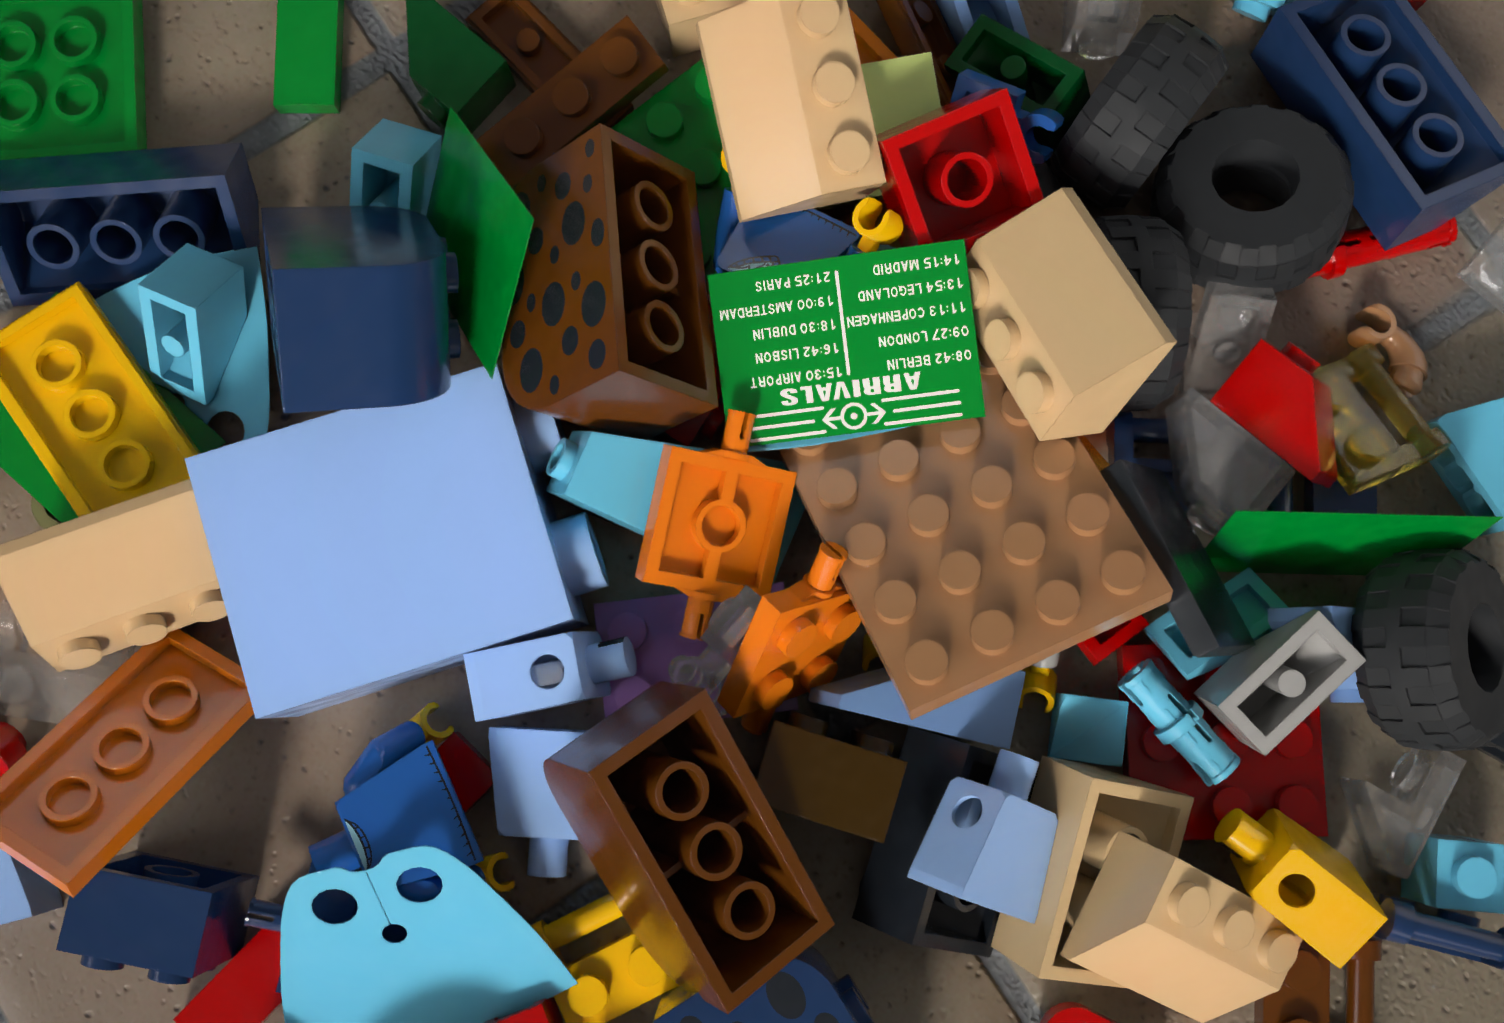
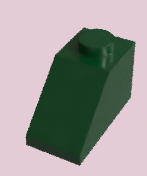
[406,0,516,133]
[944,13,1091,154]

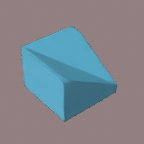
[1047,693,1129,767]

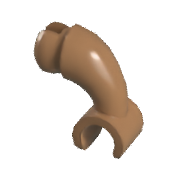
[1347,303,1427,398]

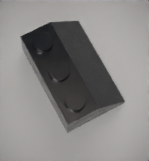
[852,726,1039,957]

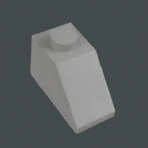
[1193,609,1366,756]

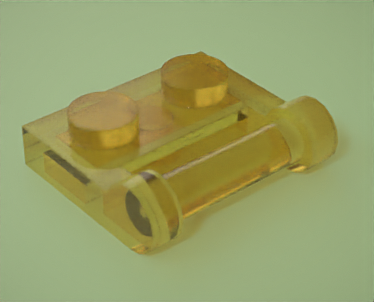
[1313,343,1451,496]

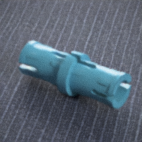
[1117,658,1241,787]

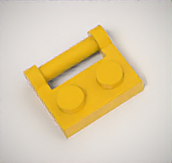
[531,893,680,1023]

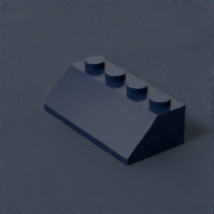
[1250,0,1504,251]
[0,142,261,307]

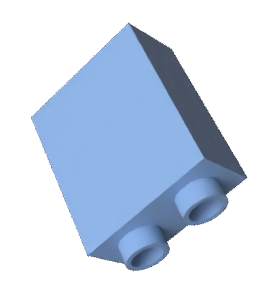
[185,363,609,719]

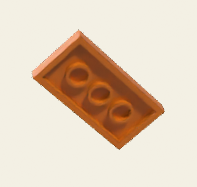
[0,629,254,898]

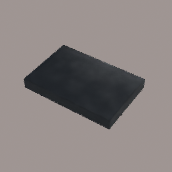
[1100,459,1256,658]

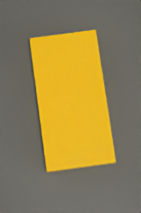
[0,281,201,517]

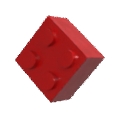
[876,88,1044,254]

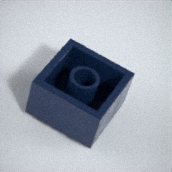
[56,851,260,985]

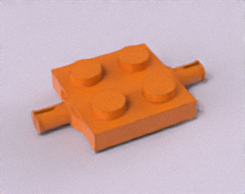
[635,409,797,641]
[717,541,861,735]

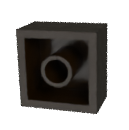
[755,710,908,844]

